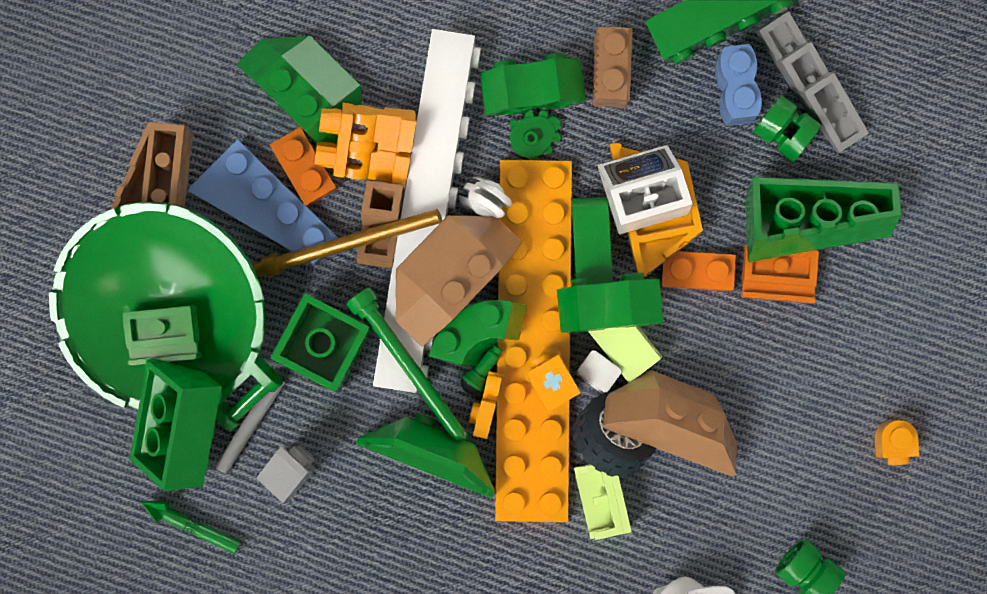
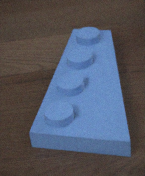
[187,139,338,265]

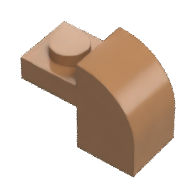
[356,180,404,268]

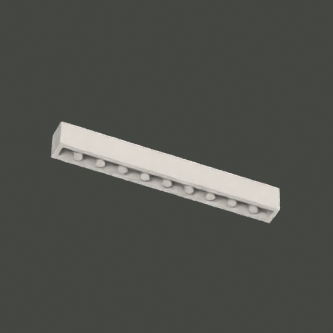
[373,29,481,393]

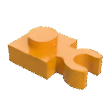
[469,371,503,439]

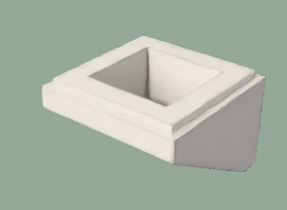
[575,351,621,394]

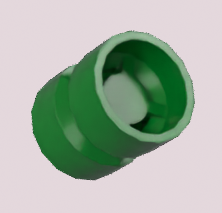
[753,94,822,162]
[774,537,846,594]

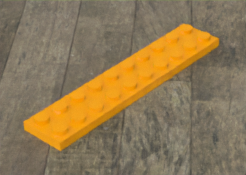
[495,160,572,522]

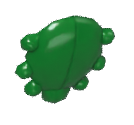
[509,110,561,160]

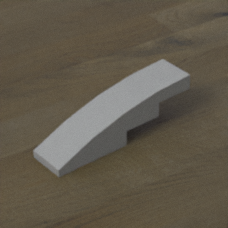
[755,11,869,153]

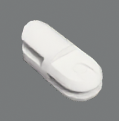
[459,177,512,218]

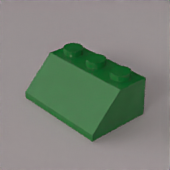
[129,359,222,491]

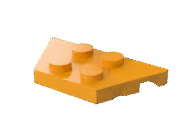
[609,143,703,277]

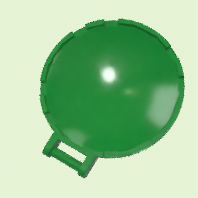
[49,202,283,431]

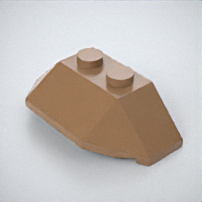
[395,215,522,347]
[603,370,737,477]

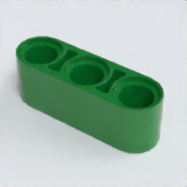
[571,196,613,284]

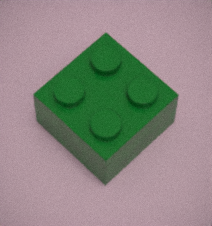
[270,293,373,393]

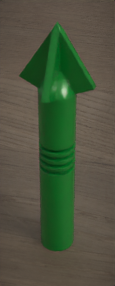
[140,501,241,555]

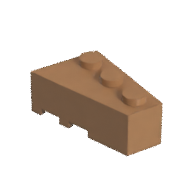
[110,122,193,209]

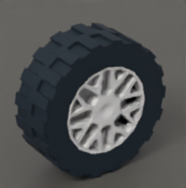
[573,393,656,478]

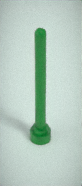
[346,287,465,440]

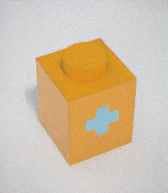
[526,352,581,412]

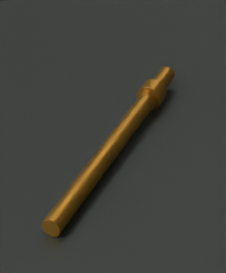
[252,209,442,277]

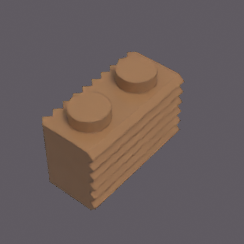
[592,27,632,108]

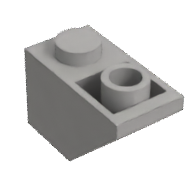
[256,445,317,503]

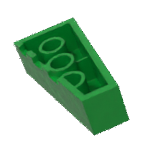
[645,0,799,65]
[745,177,901,262]

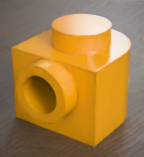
[875,420,919,465]

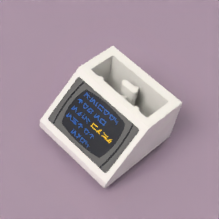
[598,145,693,234]

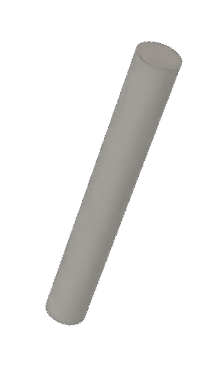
[214,380,285,474]

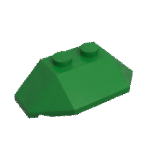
[236,36,361,144]
[356,413,495,499]

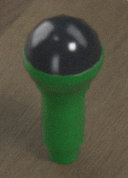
[461,345,503,395]

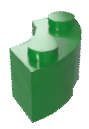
[480,53,586,116]
[557,273,663,333]
[428,300,528,366]

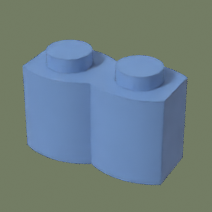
[715,44,762,126]

